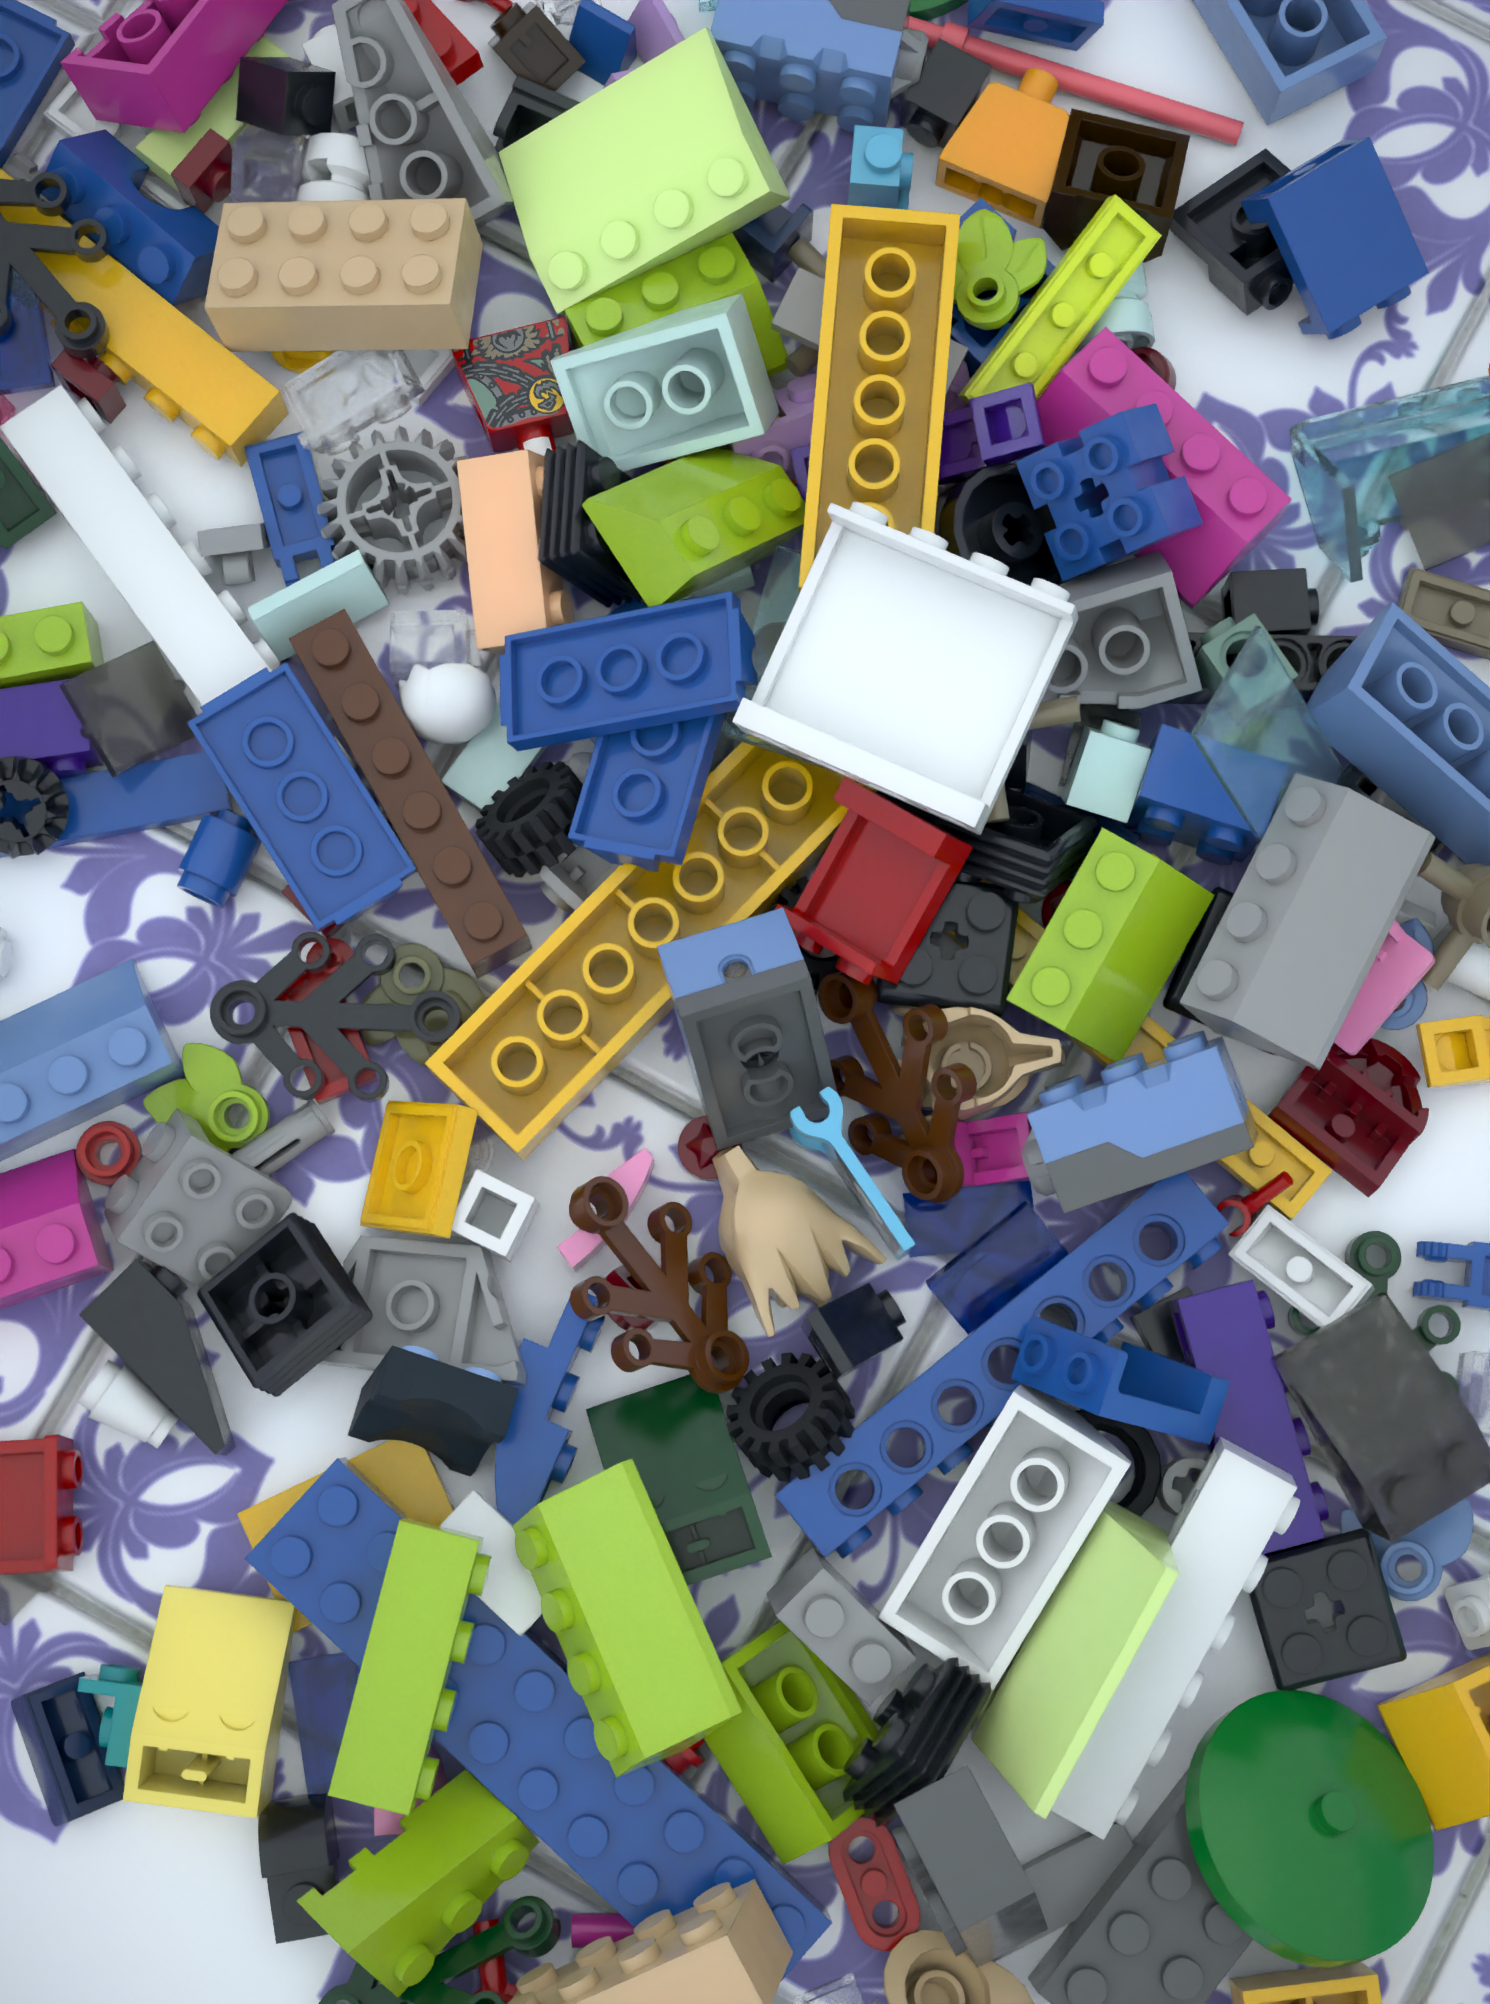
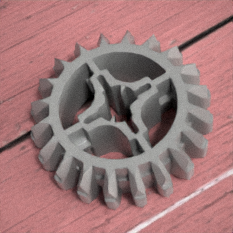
[317,425,469,596]

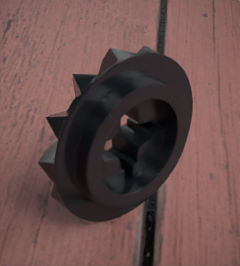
[0,756,69,859]

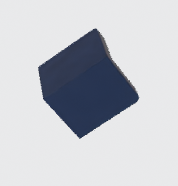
[732,203,814,283]

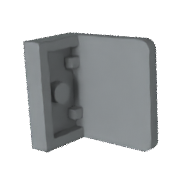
[104,1108,292,1288]

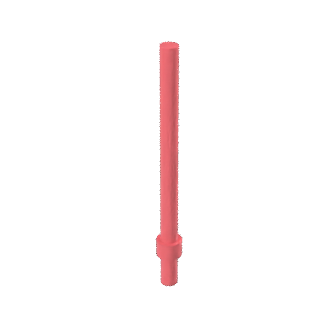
[908,16,1244,146]

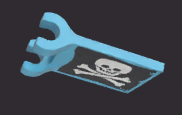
[788,1086,915,1262]

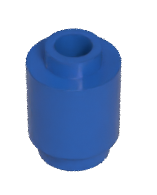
[177,809,262,908]

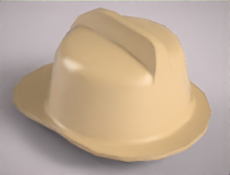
[883,1930,1034,2004]

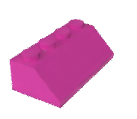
[1027,327,1292,610]
[0,1149,114,1309]

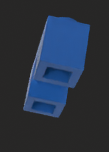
[41,129,219,306]

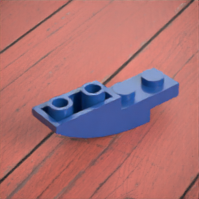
[495,1293,606,1525]

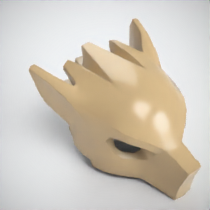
[890,1005,1066,1141]
[712,1145,887,1337]

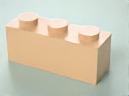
[457,449,574,655]

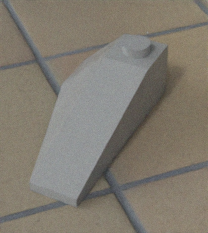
[332,0,515,229]
[1041,550,1202,709]

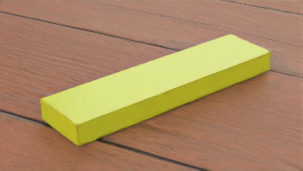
[958,194,1162,406]

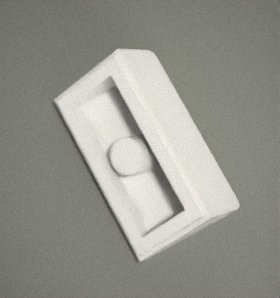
[1228,1204,1375,1337]
[440,1489,542,1636]

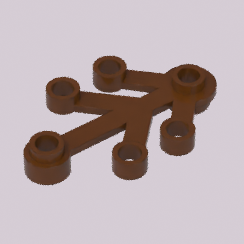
[818,971,977,1203]
[569,1176,749,1394]

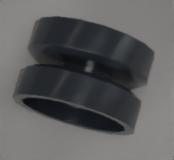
[934,463,1062,586]

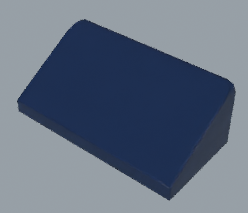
[11,1671,125,1826]

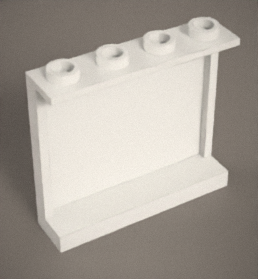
[732,502,1079,835]

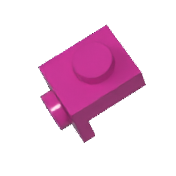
[953,1112,1032,1188]

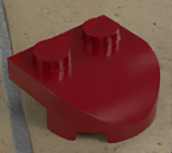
[1267,1038,1429,1198]

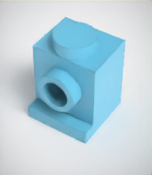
[848,125,914,210]

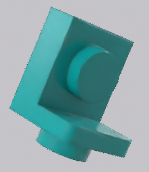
[77,1664,143,1768]

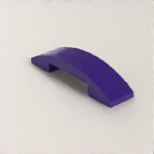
[790,382,1046,503]

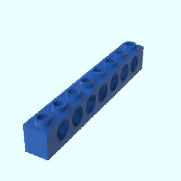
[774,1171,1230,1559]

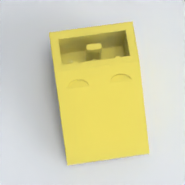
[123,1584,296,1818]

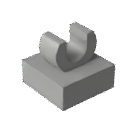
[197,523,270,585]

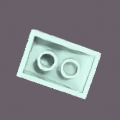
[550,293,780,471]

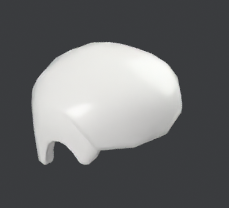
[399,663,497,744]

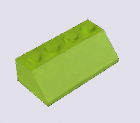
[512,1459,742,1778]

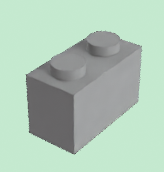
[766,1547,917,1706]

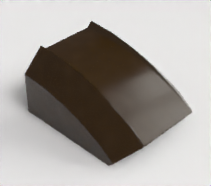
[1042,108,1190,263]

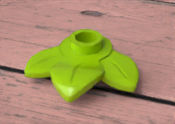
[953,209,1047,330]
[143,1043,270,1153]

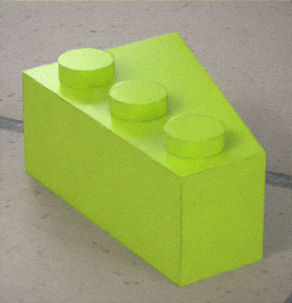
[297,1769,539,1998]

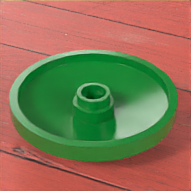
[1185,1690,1434,1968]

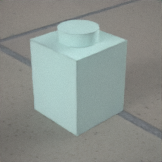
[1061,719,1152,823]

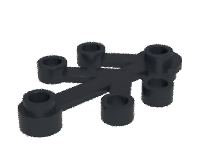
[0,172,110,359]
[210,932,462,1103]

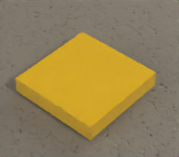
[360,1101,478,1239]

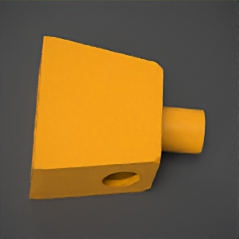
[935,68,1070,228]

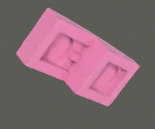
[557,1148,655,1272]

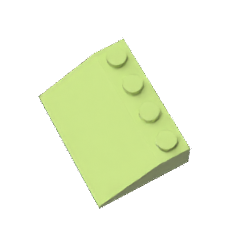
[498,27,791,315]
[971,1500,1179,1819]

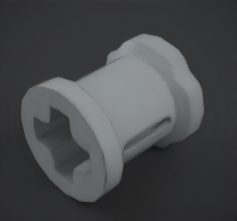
[1156,1458,1206,1516]

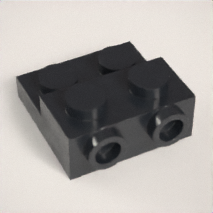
[1170,148,1295,316]

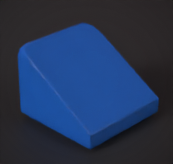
[569,0,637,86]

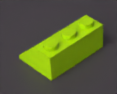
[564,232,788,377]
[582,447,806,607]
[1006,827,1215,1061]
[704,1620,878,1865]

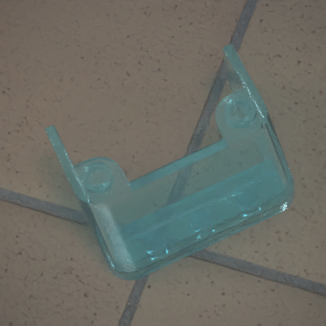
[1289,375,1490,583]

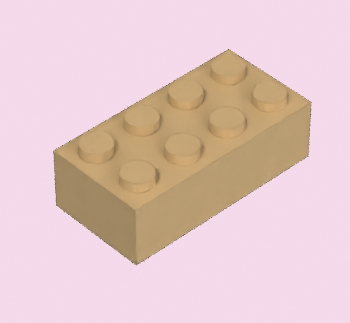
[204,198,483,352]
[507,1879,793,2004]

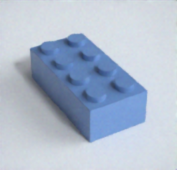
[1192,0,1387,126]

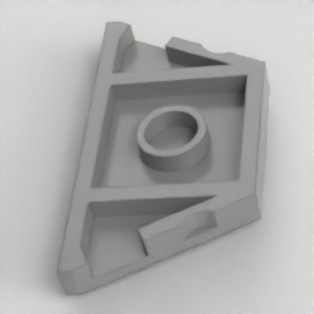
[318,1235,527,1386]

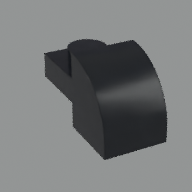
[258,1790,340,1944]

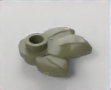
[361,944,485,1068]

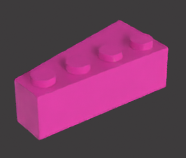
[60,0,289,133]

